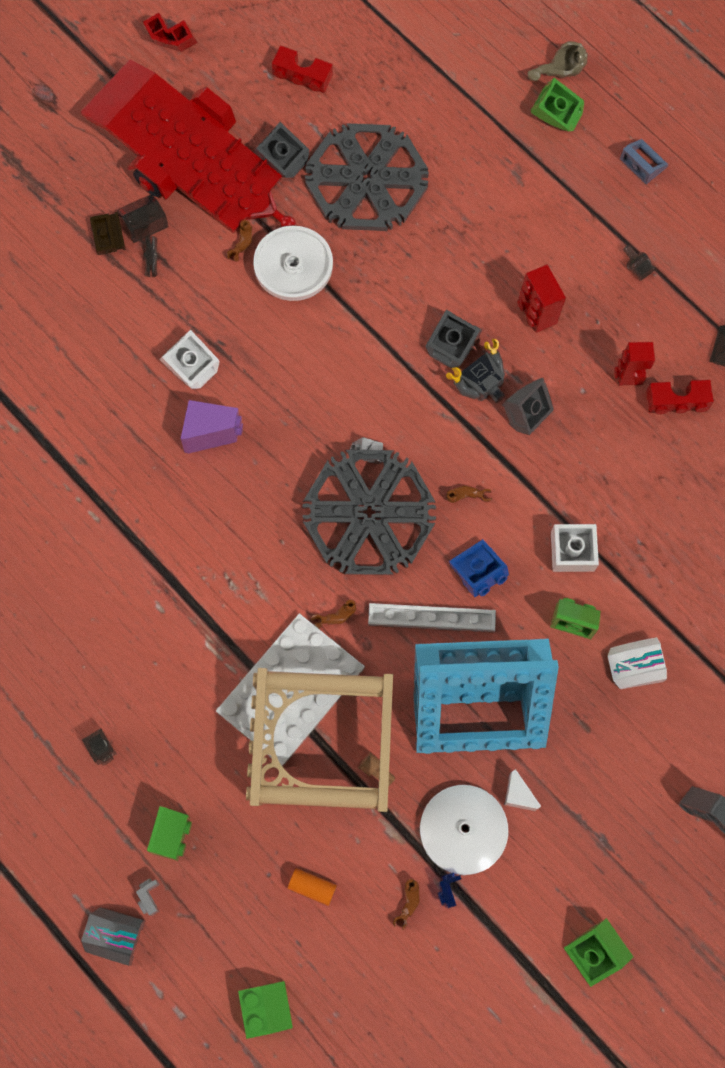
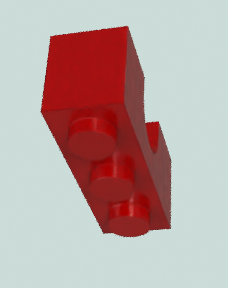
[272,45,333,93]
[614,342,655,386]
[646,380,714,415]

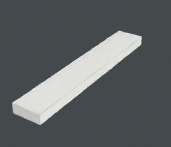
[368,603,496,632]

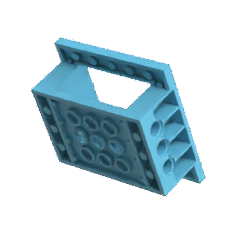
[413,639,559,754]

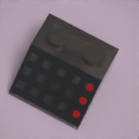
[116,195,169,243]

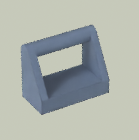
[620,139,669,184]

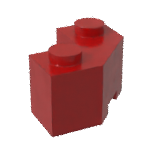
[143,13,198,52]

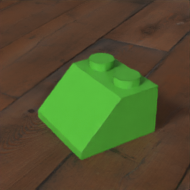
[550,598,601,640]
[147,806,192,861]
[564,918,633,987]
[238,981,293,1039]

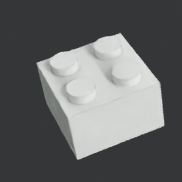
[551,524,599,572]

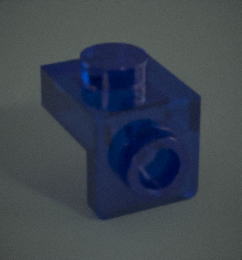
[437,873,462,909]

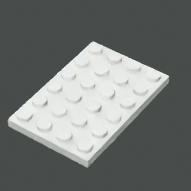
[216,613,365,767]

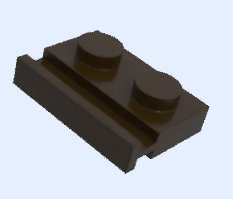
[90,212,126,255]

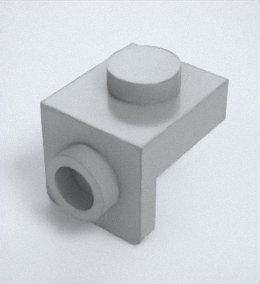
[350,437,383,464]
[136,879,160,916]

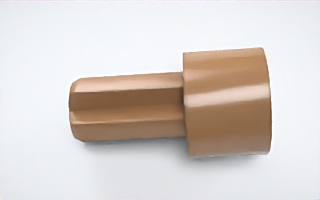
[358,752,395,786]

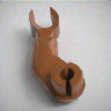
[227,220,252,262]
[446,486,492,503]
[311,600,356,629]
[393,879,420,930]

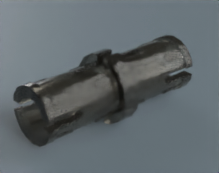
[143,236,159,277]

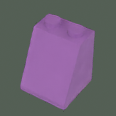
[181,400,243,454]

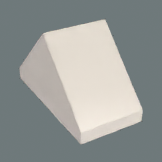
[504,769,541,811]

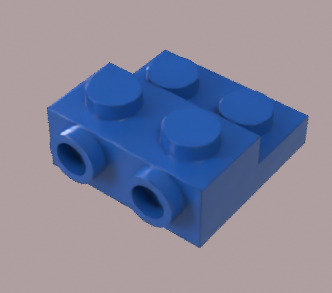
[449,539,509,597]

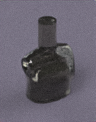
[623,245,656,281]

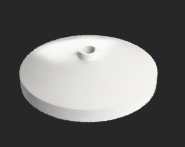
[254,226,333,301]
[420,785,508,875]

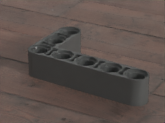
[679,786,725,834]

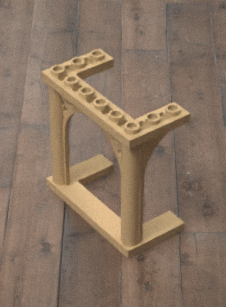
[246,668,393,812]

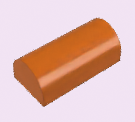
[287,868,337,907]

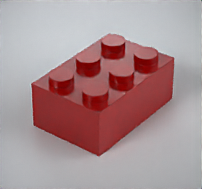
[517,264,566,333]

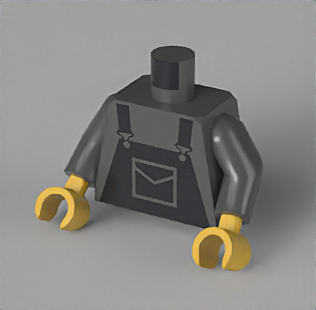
[446,339,505,403]

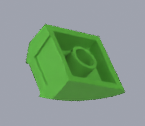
[531,78,584,131]

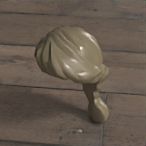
[527,41,588,82]

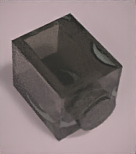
[82,729,117,765]

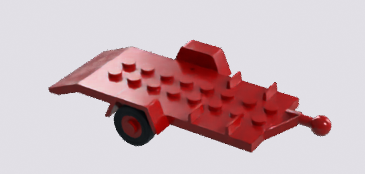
[80,59,296,234]

